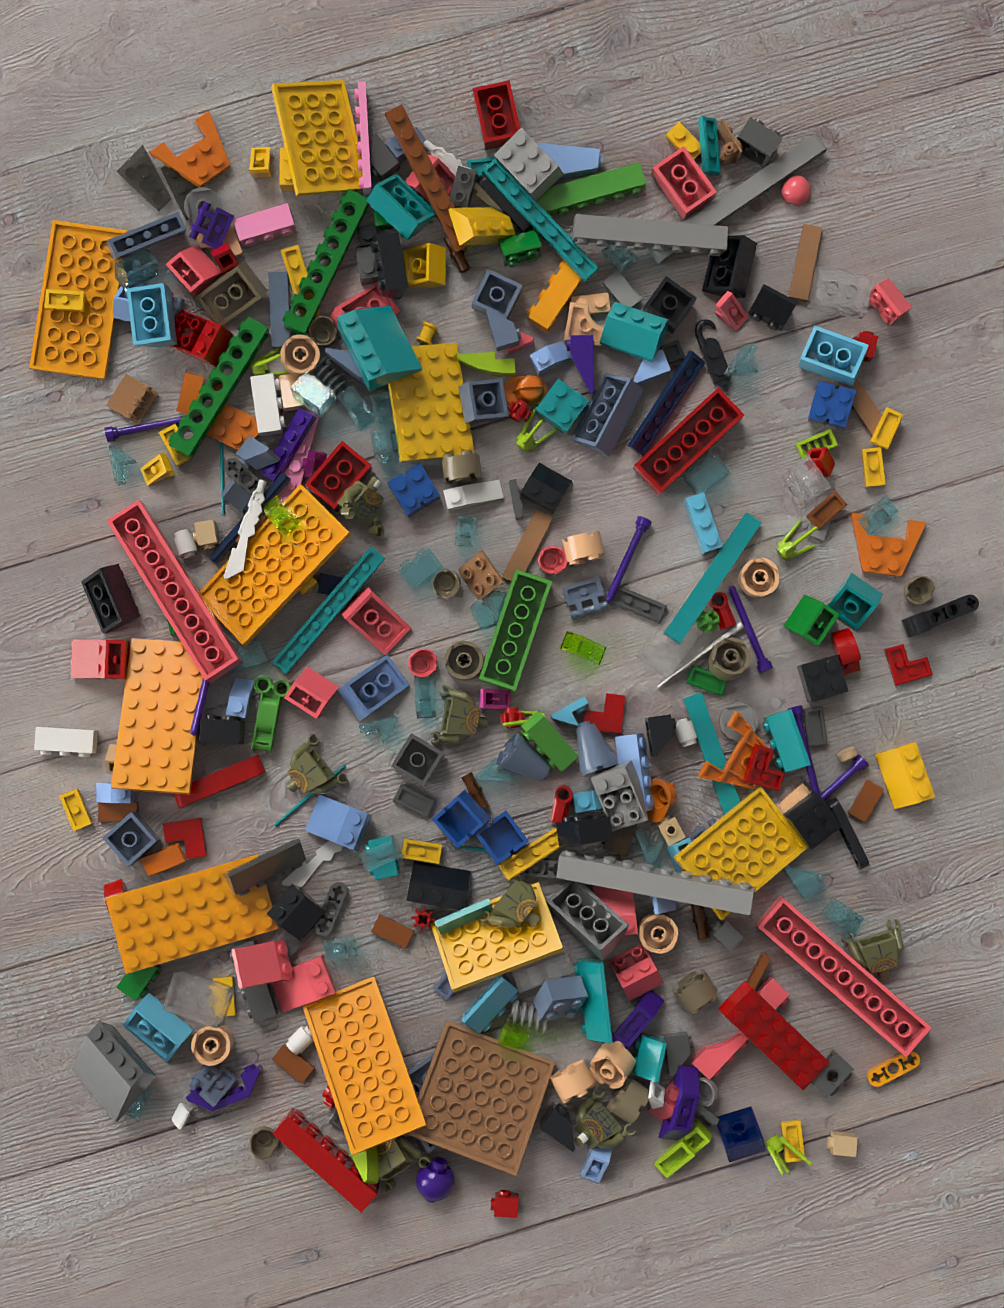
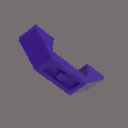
[599,990,664,1049]
[186,1064,262,1112]
[658,1065,700,1141]

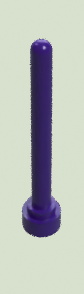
[104,415,196,442]
[606,516,652,602]
[728,586,773,673]
[190,678,210,736]
[787,705,820,795]
[819,754,869,801]

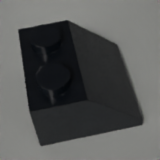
[748,284,797,331]
[520,462,572,514]
[645,714,676,756]
[267,884,326,941]
[540,1102,575,1152]

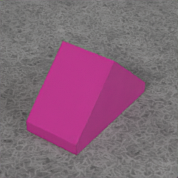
[480,689,511,709]

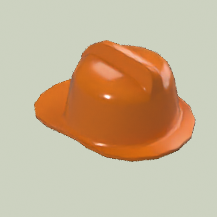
[504,375,548,405]
[646,778,677,822]

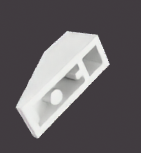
[443,480,504,512]

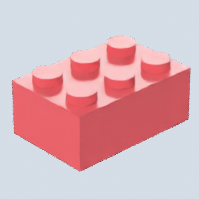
[651,146,717,220]

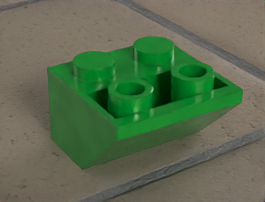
[498,230,541,267]
[783,594,840,647]

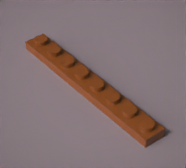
[384,104,471,253]

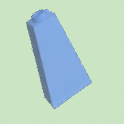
[537,143,603,181]

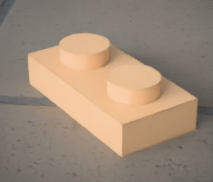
[571,292,610,315]
[776,783,811,820]

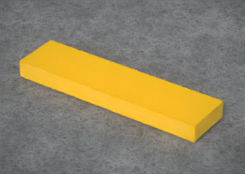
[280,245,321,318]
[498,827,563,882]

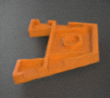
[150,111,230,188]
[207,384,283,451]
[850,513,926,577]
[697,711,774,789]

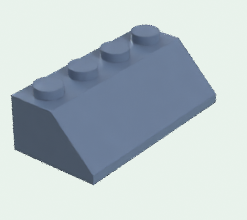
[571,372,644,456]

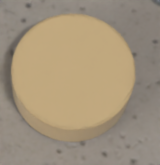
[837,747,857,762]

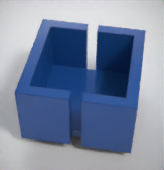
[808,381,856,430]
[387,463,441,518]
[432,790,491,848]
[474,811,529,866]

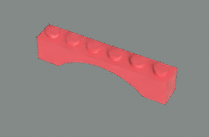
[690,976,790,1080]

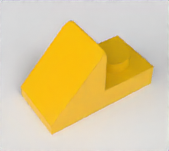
[249,147,272,178]
[140,453,174,486]

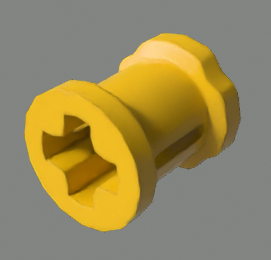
[416,322,439,345]

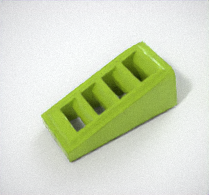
[796,428,839,461]

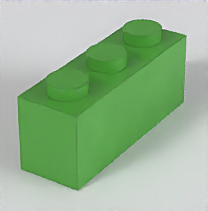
[521,711,579,772]

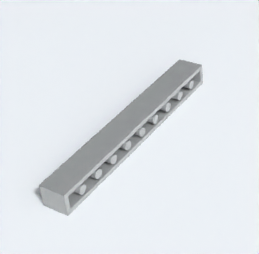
[556,849,756,915]

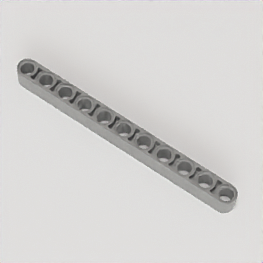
[648,134,827,265]

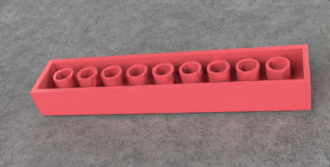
[107,500,243,683]
[755,896,932,1057]

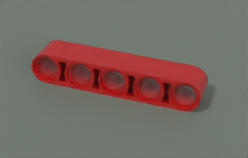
[172,754,266,809]

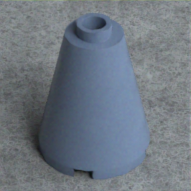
[576,720,618,776]
[496,733,551,781]

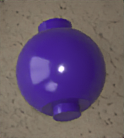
[416,1157,455,1203]

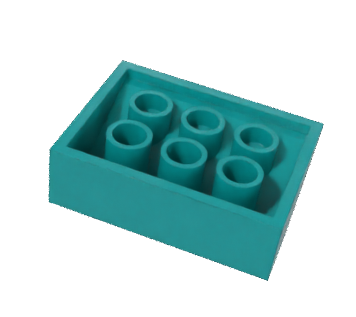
[337,306,422,391]
[574,957,613,1043]

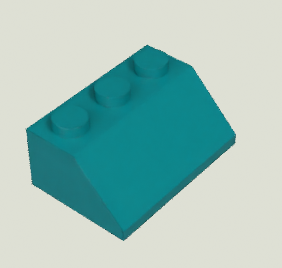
[366,174,436,240]
[600,302,668,362]
[762,709,811,772]

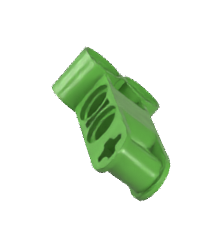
[251,676,292,754]

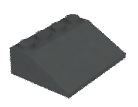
[72,1021,156,1122]

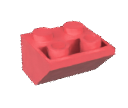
[165,245,223,298]
[867,278,912,326]
[284,667,339,719]
[609,944,664,1001]

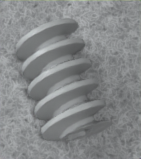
[508,999,549,1034]

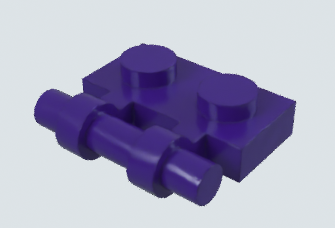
[189,201,234,249]

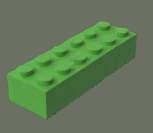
[479,569,552,692]

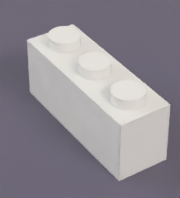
[250,373,286,436]
[34,727,98,757]

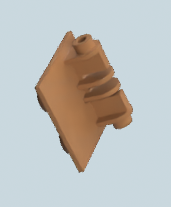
[717,119,743,165]
[106,374,158,425]
[458,550,504,601]

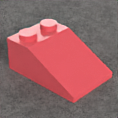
[329,282,401,328]
[341,585,411,655]
[593,885,638,935]
[231,940,293,989]
[272,954,337,1012]

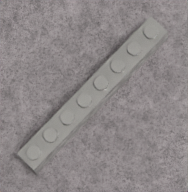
[572,214,728,256]

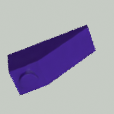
[567,335,594,393]

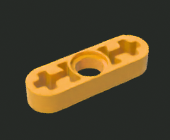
[866,1050,920,1087]

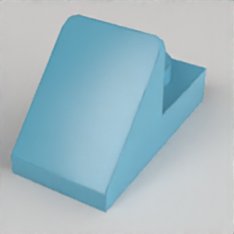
[551,696,588,726]
[572,790,603,813]

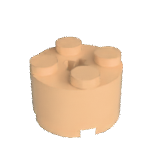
[280,335,320,375]
[562,531,605,566]
[738,558,779,598]
[638,913,678,954]
[191,1023,234,1066]
[589,1041,636,1089]
[550,1060,597,1103]

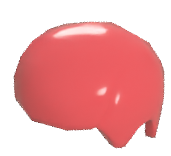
[781,175,811,206]
[538,546,568,575]
[408,648,438,678]

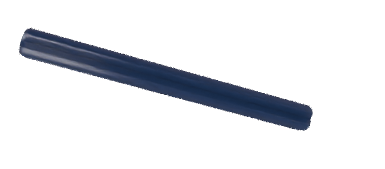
[209,473,290,564]

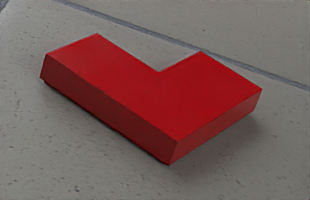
[884,644,933,686]
[583,693,625,734]
[743,744,785,791]
[162,818,207,859]

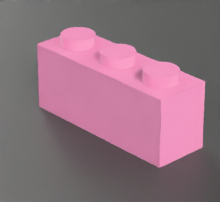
[233,203,296,247]

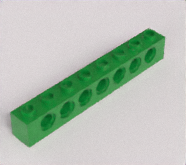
[282,189,369,335]
[169,316,270,460]

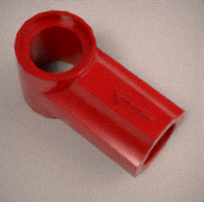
[708,592,736,630]
[550,785,572,823]

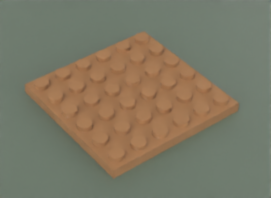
[407,1020,555,1176]

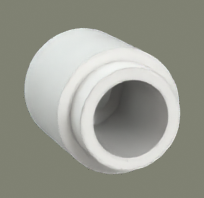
[174,529,198,559]
[675,718,697,747]
[286,1026,314,1055]

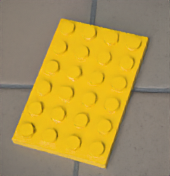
[271,80,363,196]
[388,343,474,463]
[673,786,808,920]
[430,882,564,993]

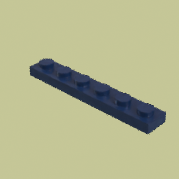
[627,351,705,457]

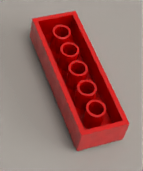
[633,387,744,496]
[718,980,830,1091]
[272,1108,380,1213]

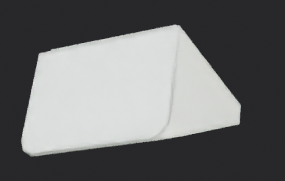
[648,1081,665,1109]
[172,1103,193,1130]

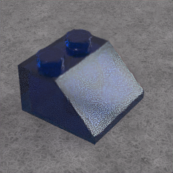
[717,1106,766,1162]

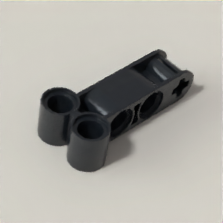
[901,594,979,638]

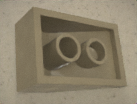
[196,260,268,326]

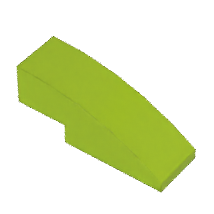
[457,352,516,377]
[654,1121,712,1178]
[348,1147,379,1184]

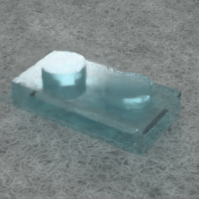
[359,838,403,872]

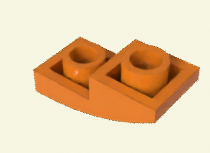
[176,372,204,414]
[140,843,186,876]

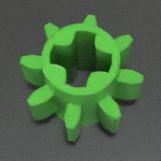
[696,609,720,633]

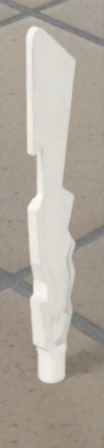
[423,140,503,212]
[224,479,267,579]
[657,622,744,687]
[282,841,344,887]

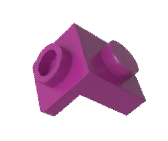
[302,450,327,478]

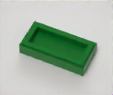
[686,665,727,696]

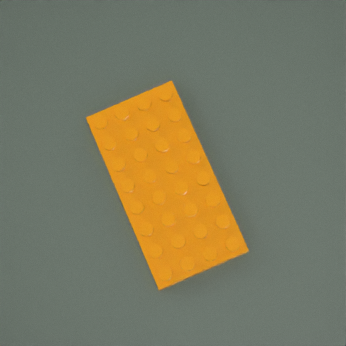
[29,220,128,380]
[199,484,352,646]
[111,638,203,795]
[105,854,278,974]
[302,976,427,1155]

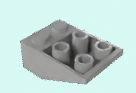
[591,760,648,831]

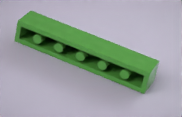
[537,162,646,217]

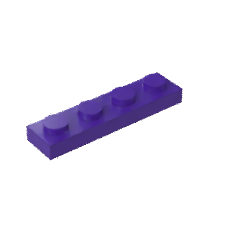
[261,407,316,481]

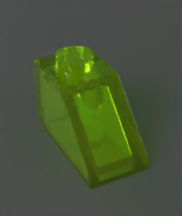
[263,495,300,535]
[560,631,607,665]
[498,1020,529,1049]

